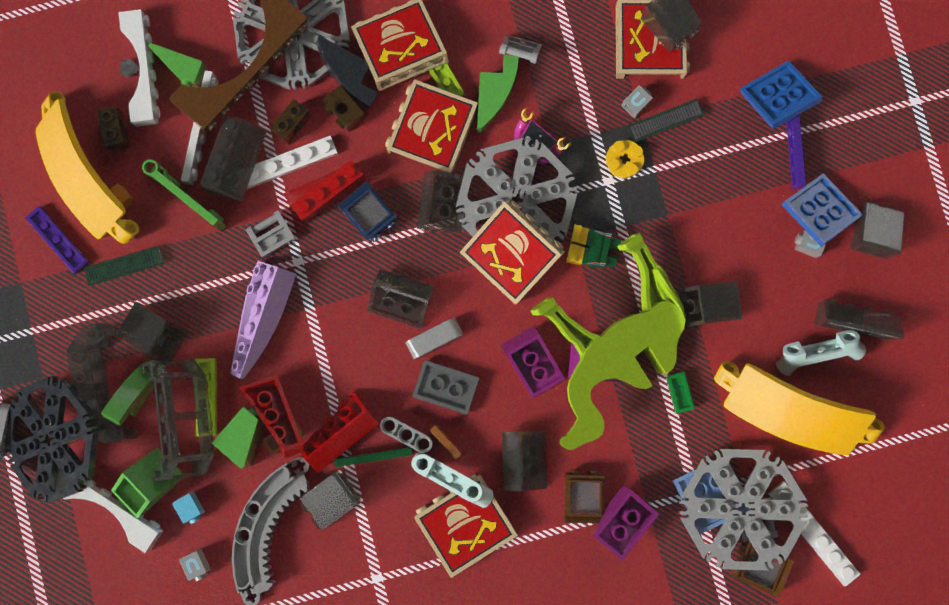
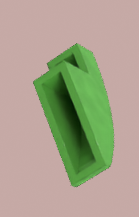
[477,55,519,133]
[101,358,166,426]

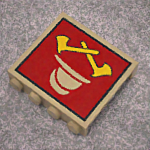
[351,0,448,91]
[616,0,690,79]
[385,79,478,176]
[460,200,565,305]
[414,473,518,578]

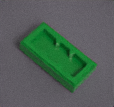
[665,372,695,414]

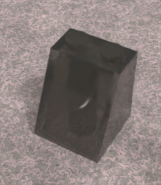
[641,0,702,52]
[849,201,904,259]
[677,281,743,328]
[116,301,189,364]
[300,470,362,531]

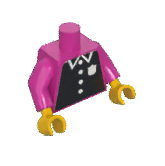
[514,107,571,165]

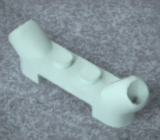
[776,330,866,376]
[411,452,493,508]

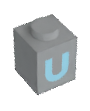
[621,85,653,119]
[794,230,826,258]
[179,549,211,582]

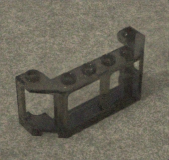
[67,323,138,444]
[142,358,215,481]

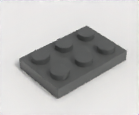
[412,360,479,415]

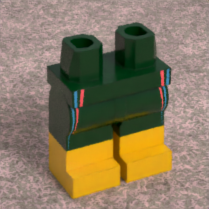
[566,224,621,269]

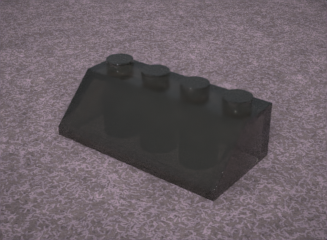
[200,116,266,201]
[814,299,904,341]

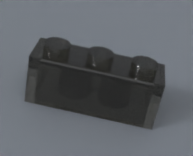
[417,170,464,233]
[367,269,434,329]
[502,430,547,491]

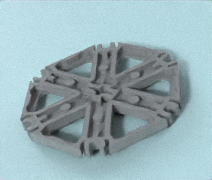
[233,0,350,90]
[456,138,578,241]
[679,449,808,570]

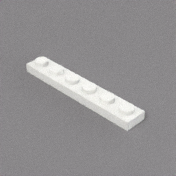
[181,70,218,185]
[225,135,338,195]
[768,481,860,587]

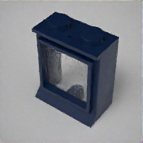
[338,182,398,243]

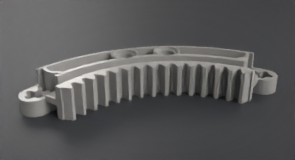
[232,457,310,605]

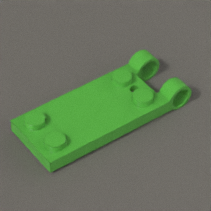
[142,159,226,231]

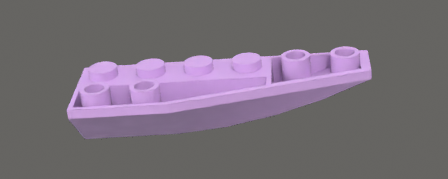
[230,261,296,379]

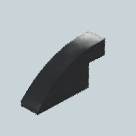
[316,35,377,108]

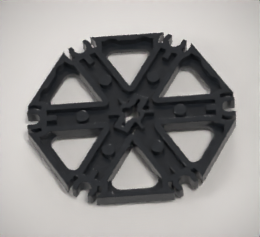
[5,376,99,503]

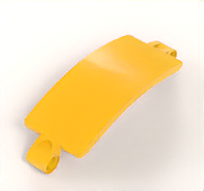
[36,91,139,244]
[714,361,885,455]

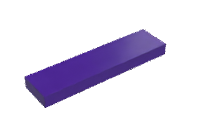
[786,115,806,190]
[25,205,90,274]

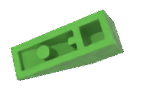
[148,43,207,87]

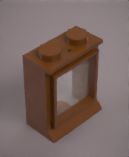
[563,470,605,524]
[730,541,794,598]

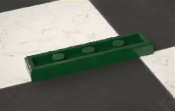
[334,447,413,467]

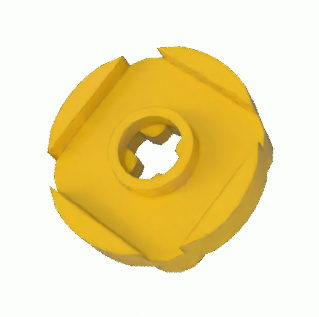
[605,140,644,179]

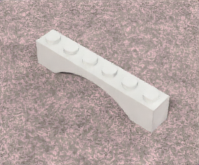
[119,9,160,127]
[55,470,163,553]

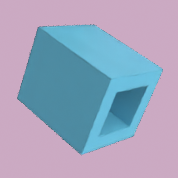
[172,492,205,524]

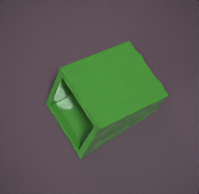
[212,406,264,469]
[111,448,184,519]

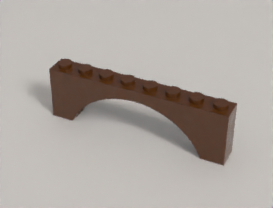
[169,0,309,133]

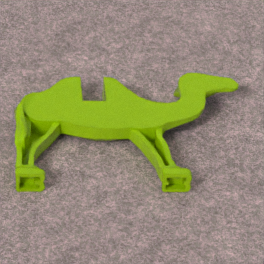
[530,233,686,450]

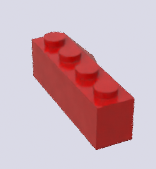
[283,160,366,224]
[239,375,303,458]
[301,390,379,473]

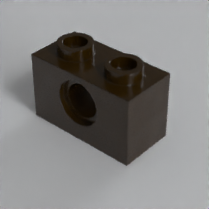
[323,85,366,132]
[270,99,312,145]
[97,106,130,152]

